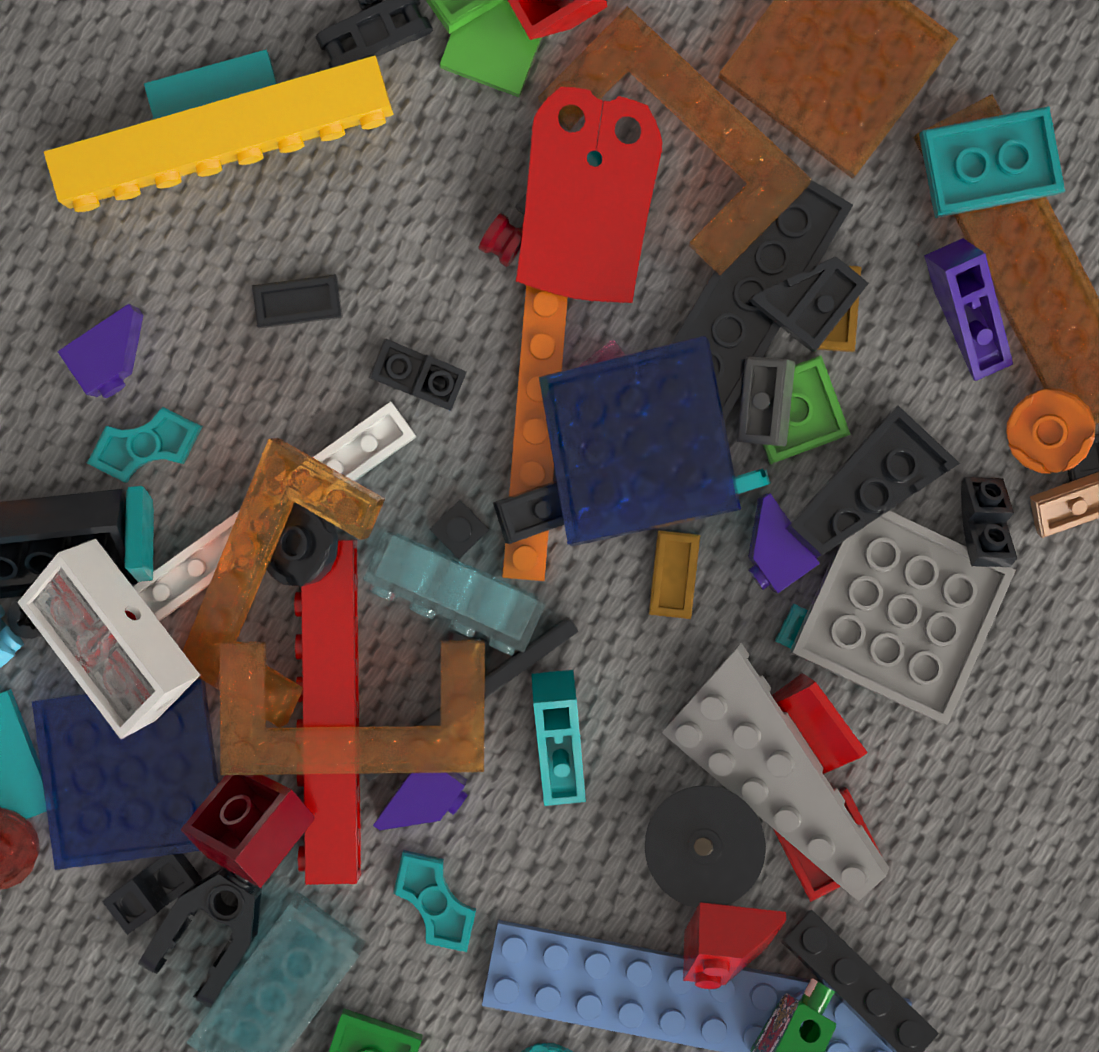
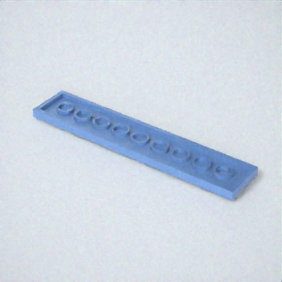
[482,920,912,1052]

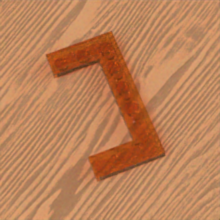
[538,6,812,275]
[182,437,385,728]
[220,640,485,775]

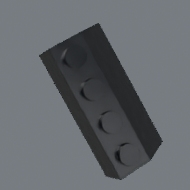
[0,489,138,599]

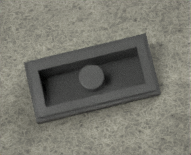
[737,356,795,446]

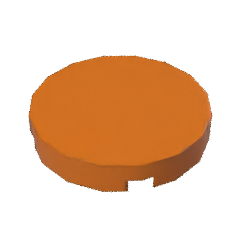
[1006,388,1095,474]

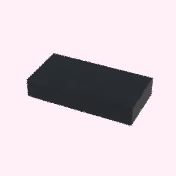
[252,274,343,329]

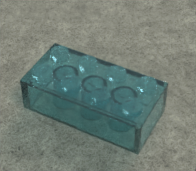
[363,530,546,655]
[186,892,365,1052]

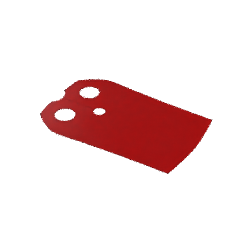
[516,87,663,303]

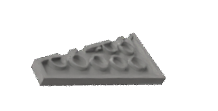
[662,643,889,901]

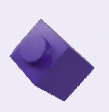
[57,304,144,399]
[748,493,820,593]
[373,750,468,830]

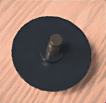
[645,785,766,908]

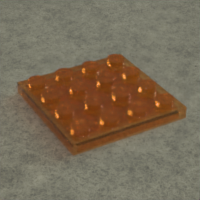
[718,0,959,179]

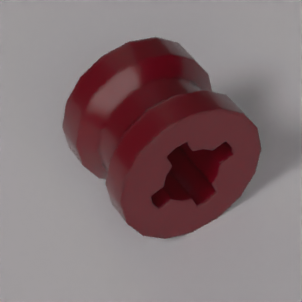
[478,213,523,267]

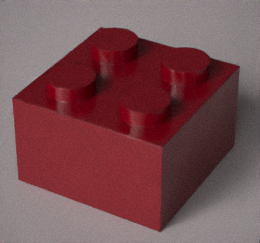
[180,762,315,888]

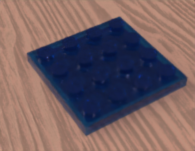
[539,336,741,546]
[32,678,219,870]

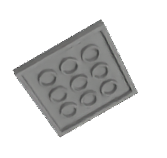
[789,511,1016,725]

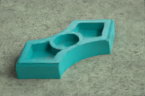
[87,407,203,483]
[393,850,476,952]

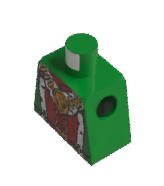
[750,978,836,1052]

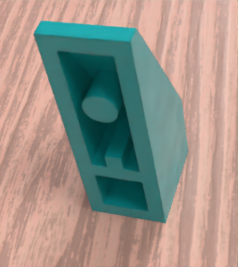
[531,670,586,806]

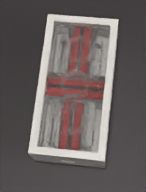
[17,539,200,739]

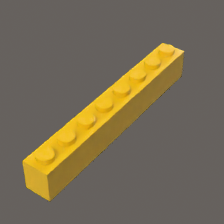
[44,55,394,212]

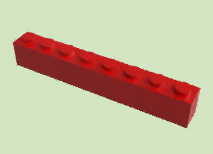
[294,540,361,885]

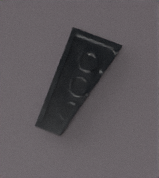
[785,406,960,558]

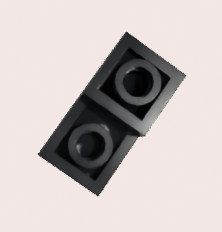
[369,339,467,411]
[961,477,1018,567]

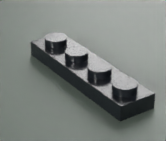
[781,910,939,1052]

